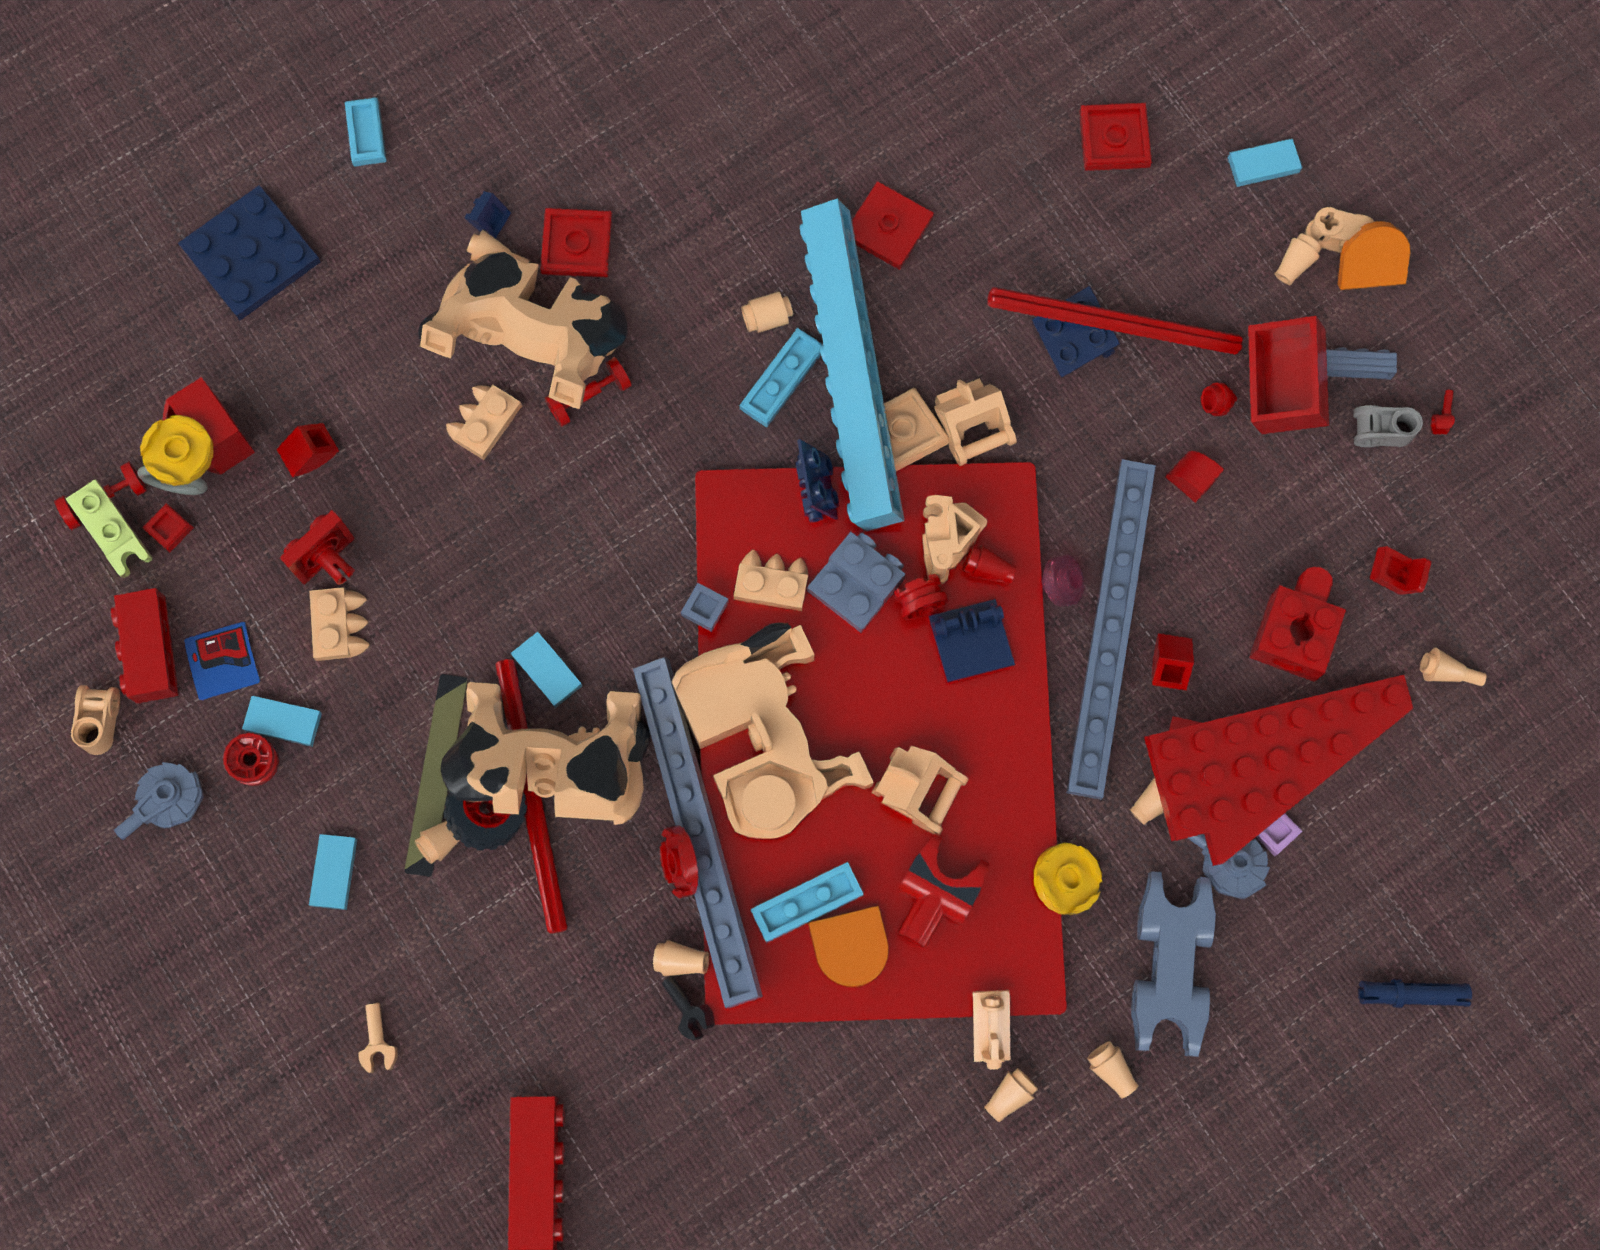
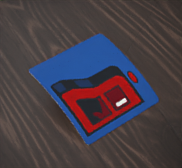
[184,622,260,700]

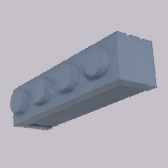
[1326,347,1397,380]

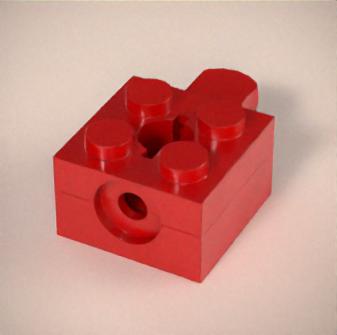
[1249,567,1346,682]

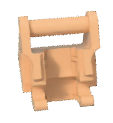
[934,378,1017,466]
[922,495,987,584]
[872,746,968,835]

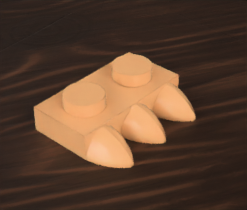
[446,385,522,460]
[734,550,808,611]
[309,587,369,661]

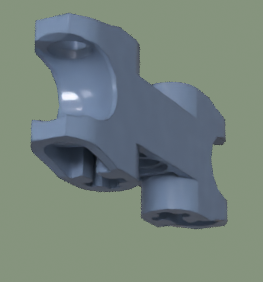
[1131,871,1216,1057]

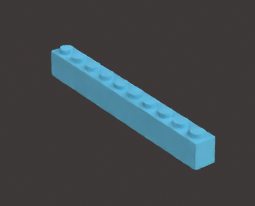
[800,198,904,532]

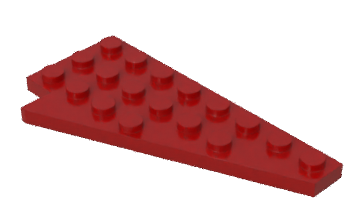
[1144,675,1413,866]

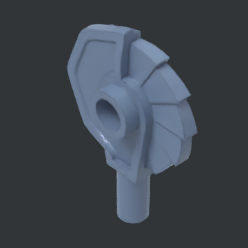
[114,762,204,840]
[1187,834,1270,899]

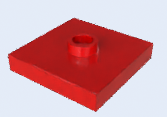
[1079,103,1152,171]
[852,181,934,270]
[540,208,612,278]

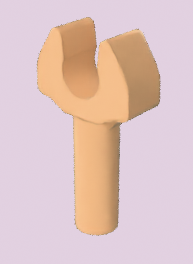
[358,1003,398,1073]

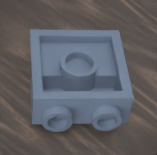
[807,532,905,633]

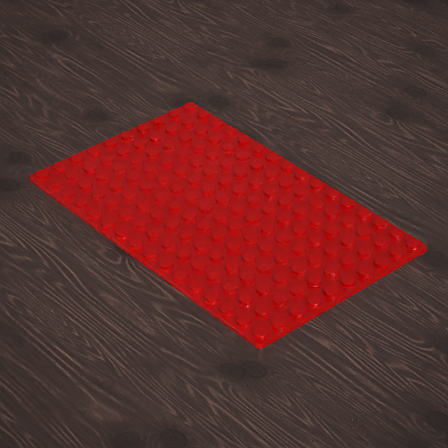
[695,462,1067,1025]

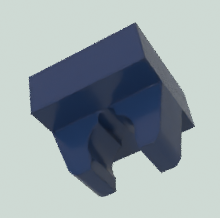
[465,191,511,239]

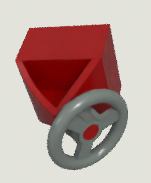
[137,377,255,495]

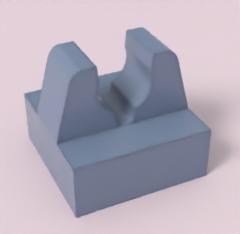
[681,583,729,632]

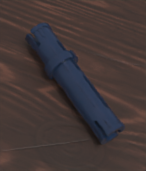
[1358,979,1472,1008]

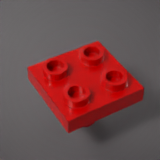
[280,510,355,585]

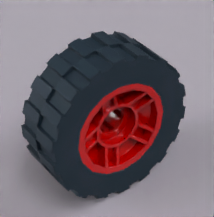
[444,793,527,851]

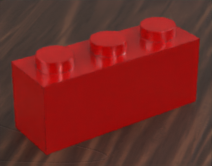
[111,588,179,704]

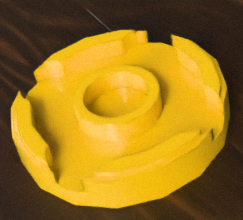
[140,415,214,486]
[1034,843,1102,915]

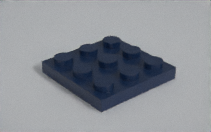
[178,185,321,321]

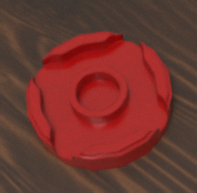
[660,825,698,898]

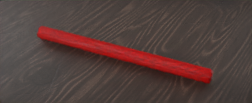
[987,287,1243,355]
[496,659,567,934]

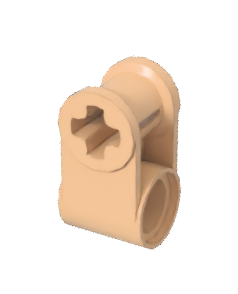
[1305,207,1374,253]
[71,685,120,755]

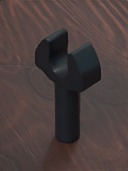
[662,976,715,1041]

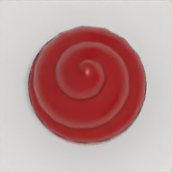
[1201,382,1237,416]

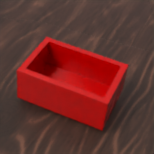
[1248,316,1329,434]

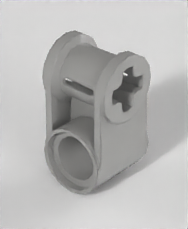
[1353,405,1423,447]

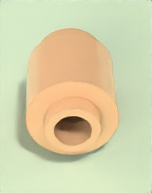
[741,292,793,333]

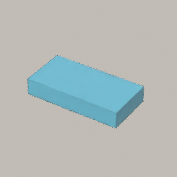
[345,97,387,167]
[1228,139,1302,187]
[511,632,582,708]
[242,696,322,747]
[309,834,357,910]

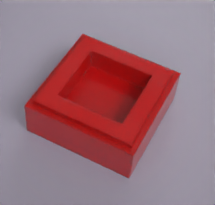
[142,503,194,553]

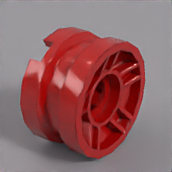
[894,574,949,620]
[223,733,279,786]

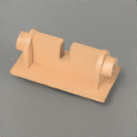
[973,990,1010,1069]

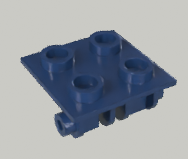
[1032,286,1120,378]
[795,439,839,522]
[929,599,1015,683]

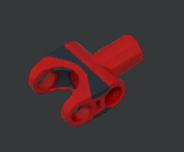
[897,833,990,948]

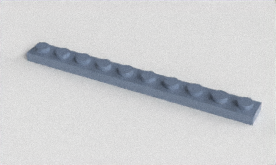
[1066,459,1156,800]
[633,657,763,1008]

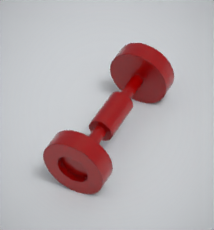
[544,357,632,427]
[54,461,147,530]

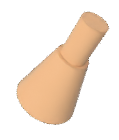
[467,230,530,263]
[1420,648,1487,686]

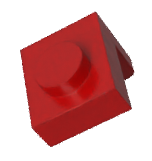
[1370,546,1431,595]

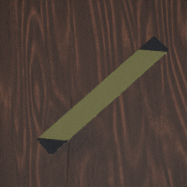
[404,674,467,877]

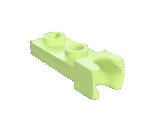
[66,479,152,578]

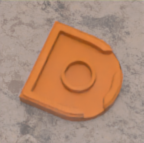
[1337,221,1410,290]
[808,906,888,987]

